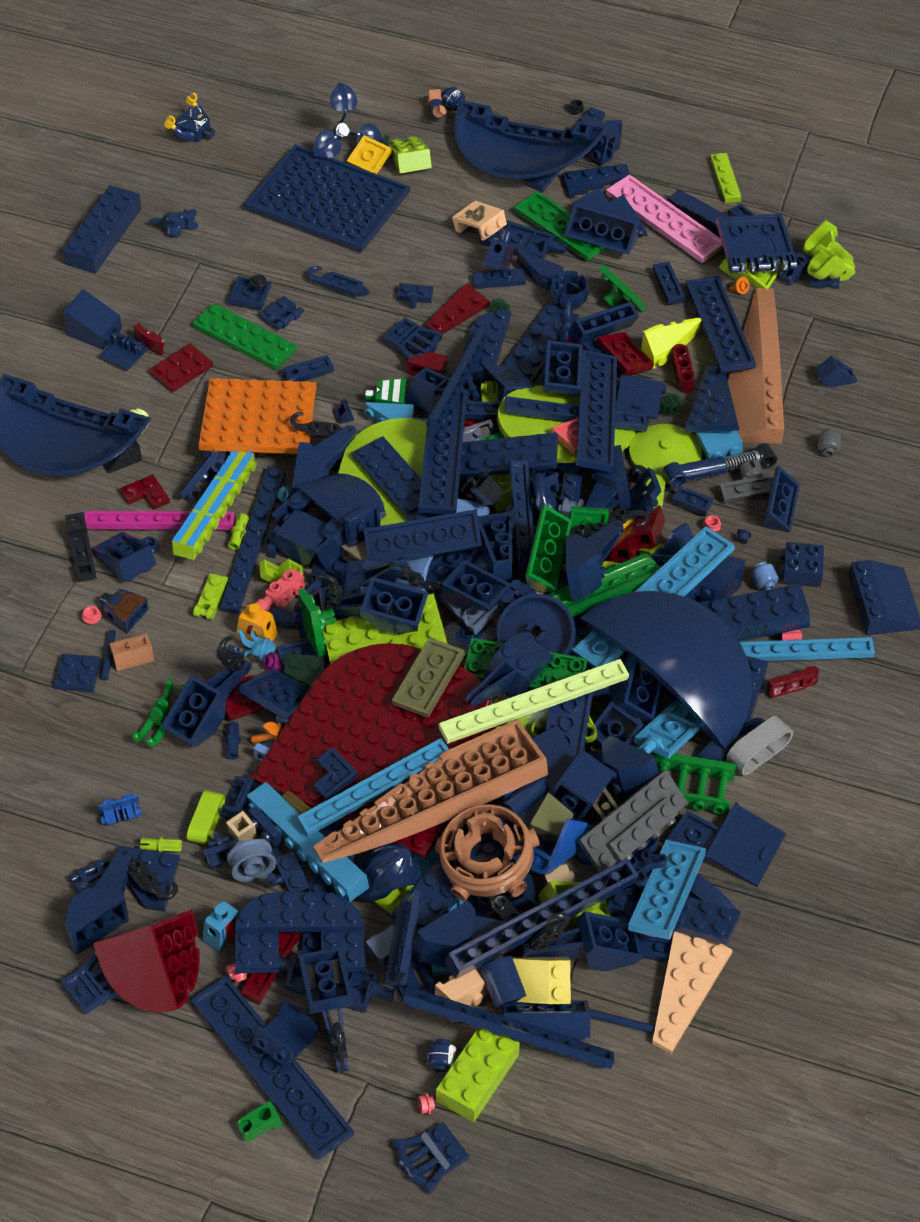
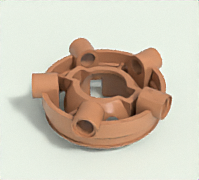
[435,804,540,901]

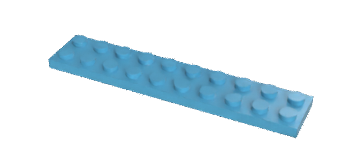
[572,526,735,668]

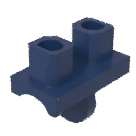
[202,832,239,869]

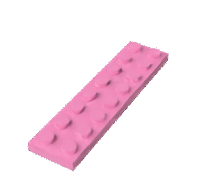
[606,174,724,263]

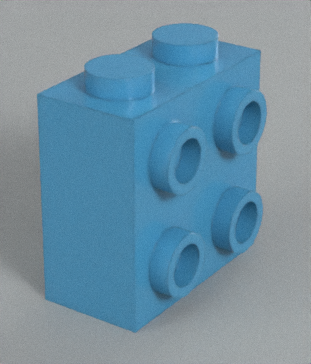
[695,431,743,459]

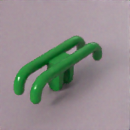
[132,679,185,748]

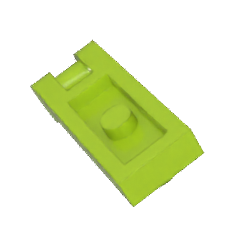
[193,573,229,620]

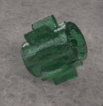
[660,393,683,415]

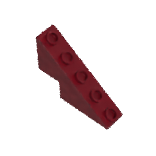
[604,505,665,563]

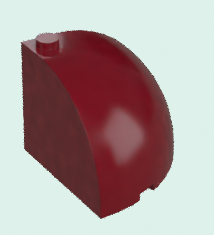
[93,909,200,1013]

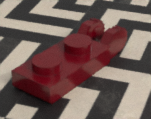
[767,666,819,698]

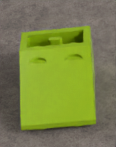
[388,137,432,173]

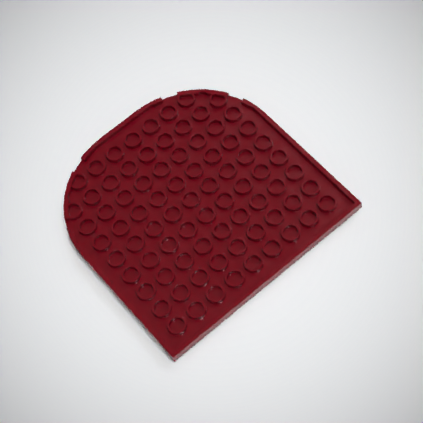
[251,643,496,859]

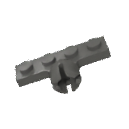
[719,459,792,503]

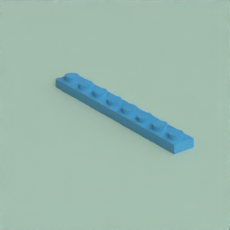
[740,637,875,661]
[298,738,449,836]

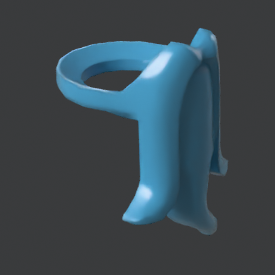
[238,629,277,661]

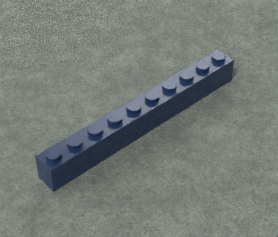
[445,858,639,980]

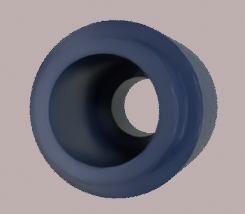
[269,605,297,628]

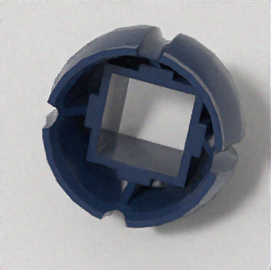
[550,271,589,312]

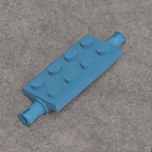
[634,700,701,759]

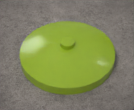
[629,424,702,483]

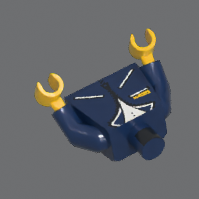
[164,93,215,143]

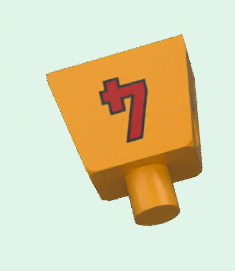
[236,603,278,642]

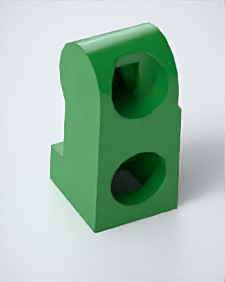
[236,1101,283,1141]

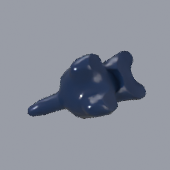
[149,209,199,238]

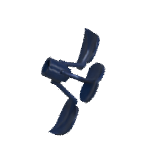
[313,83,384,158]

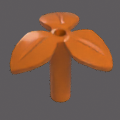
[251,722,283,744]

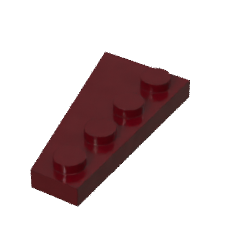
[426,283,490,335]

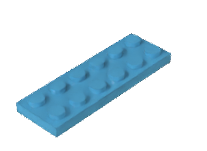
[628,840,706,940]

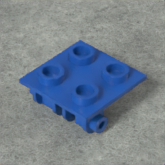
[98,794,142,826]

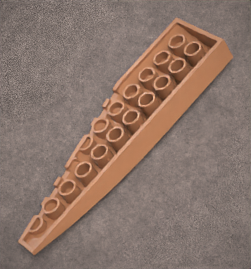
[728,288,784,444]
[313,719,548,863]

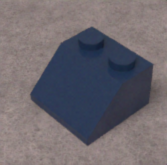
[588,701,645,745]

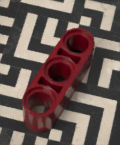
[671,344,695,393]

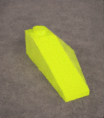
[641,318,701,369]

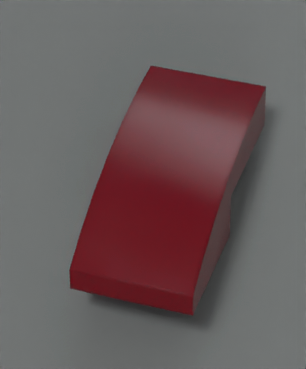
[133,323,165,355]

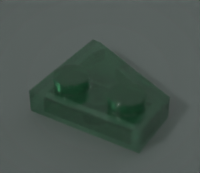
[284,653,325,688]

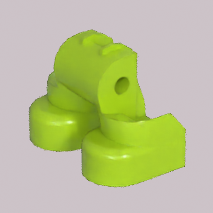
[803,220,855,281]

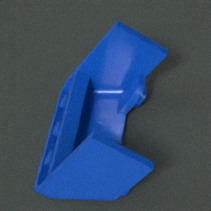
[497,789,588,875]

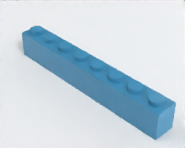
[247,782,369,902]

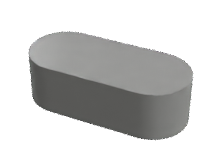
[726,716,794,775]

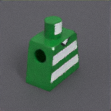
[366,378,406,404]

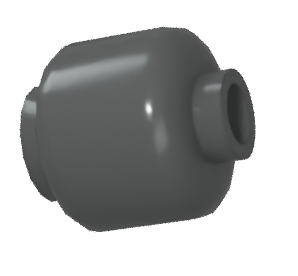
[817,428,842,457]

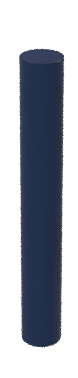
[101,630,116,681]
[590,1009,654,1033]

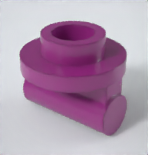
[263,652,284,673]

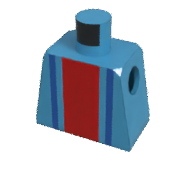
[203,901,240,953]

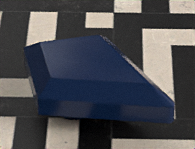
[696,739,731,762]

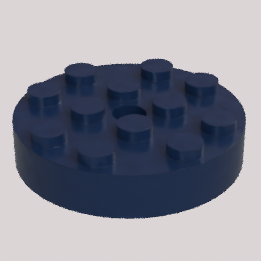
[497,594,576,656]

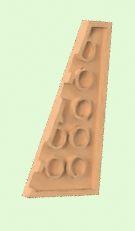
[652,931,733,1054]

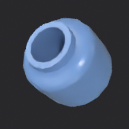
[750,562,778,590]

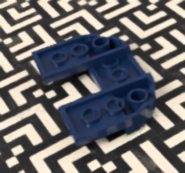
[235,892,365,973]

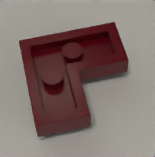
[120,474,170,510]

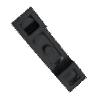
[65,512,97,582]

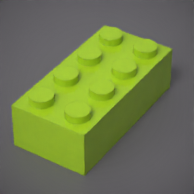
[436,1028,520,1123]

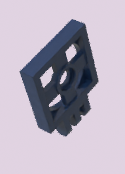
[629,467,662,518]

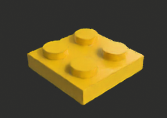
[347,135,392,174]

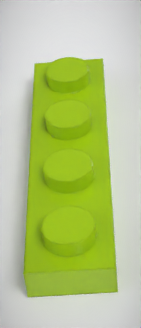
[710,153,741,204]

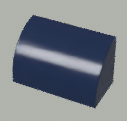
[480,955,527,1008]

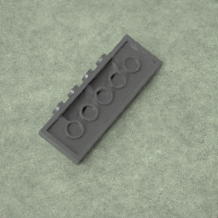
[577,770,688,873]

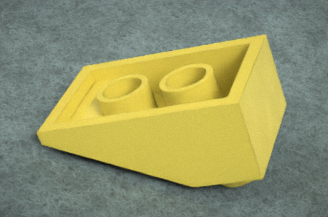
[513,957,571,1004]

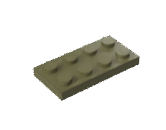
[392,637,465,718]

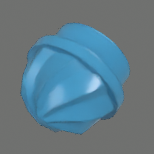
[277,485,292,503]

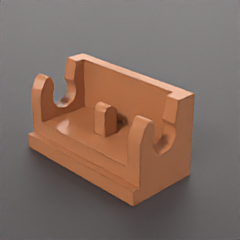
[109,634,155,671]

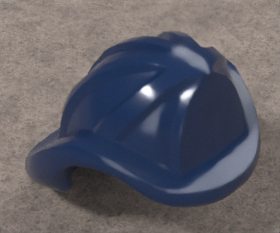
[530,472,559,534]
[356,842,420,901]

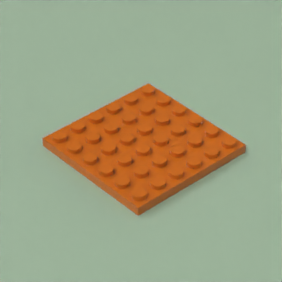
[199,378,317,454]

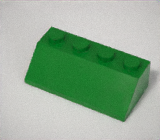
[526,505,572,593]

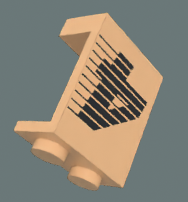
[452,201,507,241]

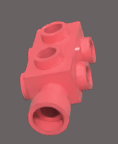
[255,568,305,611]

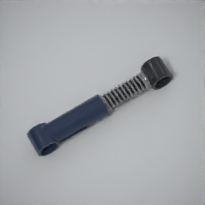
[663,443,778,488]

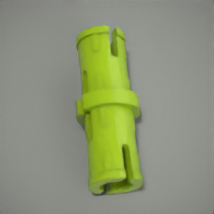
[228,513,249,550]

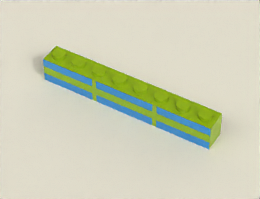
[172,452,257,560]

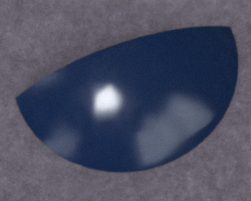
[454,101,608,179]
[0,374,151,476]
[580,591,752,750]

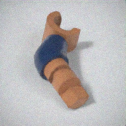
[426,89,446,120]

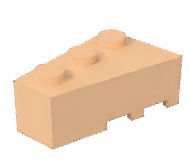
[435,963,489,1023]

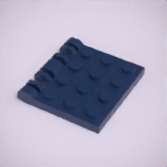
[716,213,797,274]

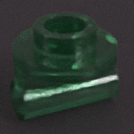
[490,298,510,311]

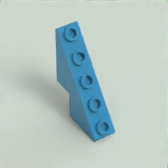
[364,402,427,423]

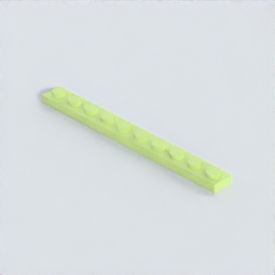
[439,659,629,744]

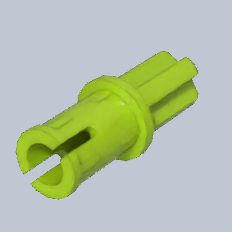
[140,837,182,852]

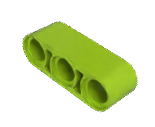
[187,790,225,845]

